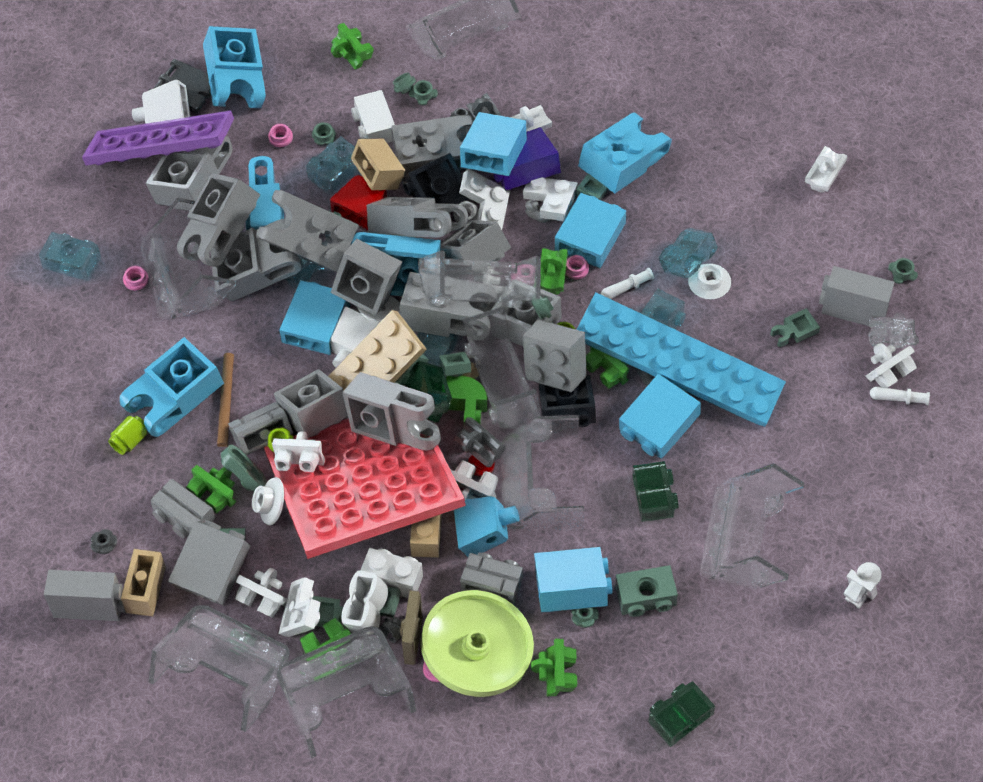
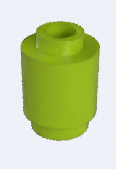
[108,416,148,455]

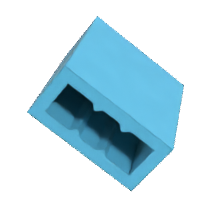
[460,112,527,176]
[555,193,626,268]
[279,280,351,355]
[619,374,701,459]
[534,547,612,612]

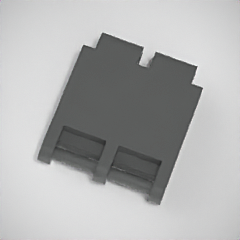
[148,59,211,114]

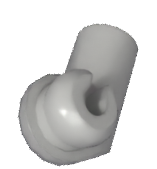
[525,199,551,223]

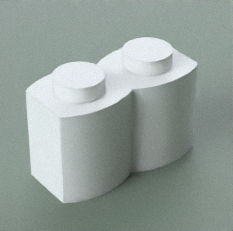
[342,571,388,637]

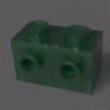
[405,360,452,423]

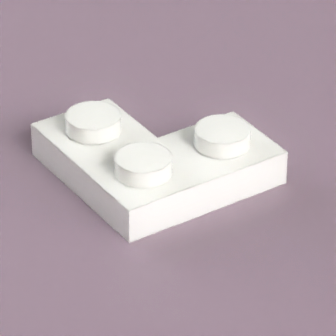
[459,169,510,230]
[523,177,578,221]
[278,577,321,637]

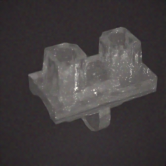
[868,313,919,348]

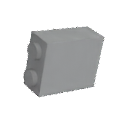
[819,266,894,330]
[168,520,251,606]
[44,570,126,621]

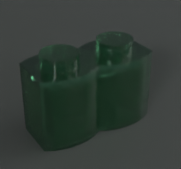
[632,461,679,522]
[648,681,716,747]

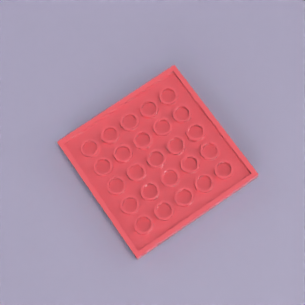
[264,418,466,559]

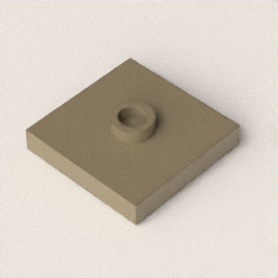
[400,590,423,665]

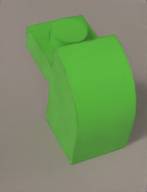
[445,376,487,425]

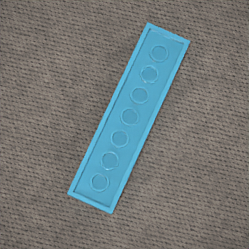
[576,292,786,427]

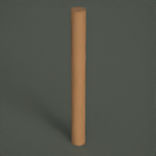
[217,353,234,447]

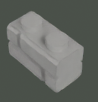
[228,402,293,455]
[151,479,215,538]
[460,552,523,605]

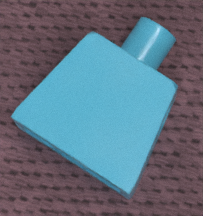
[454,496,520,557]

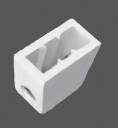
[132,80,190,124]
[331,307,380,367]

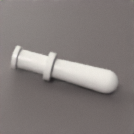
[601,268,654,299]
[870,387,930,405]

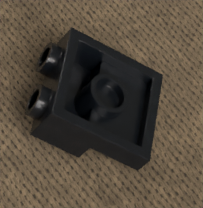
[402,153,470,204]
[538,375,596,430]

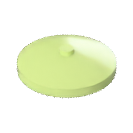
[420,590,534,697]

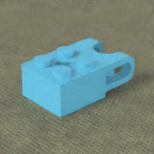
[203,26,266,108]
[578,112,672,193]
[246,156,285,252]
[350,232,441,296]
[120,337,224,437]

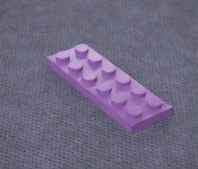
[82,111,234,165]

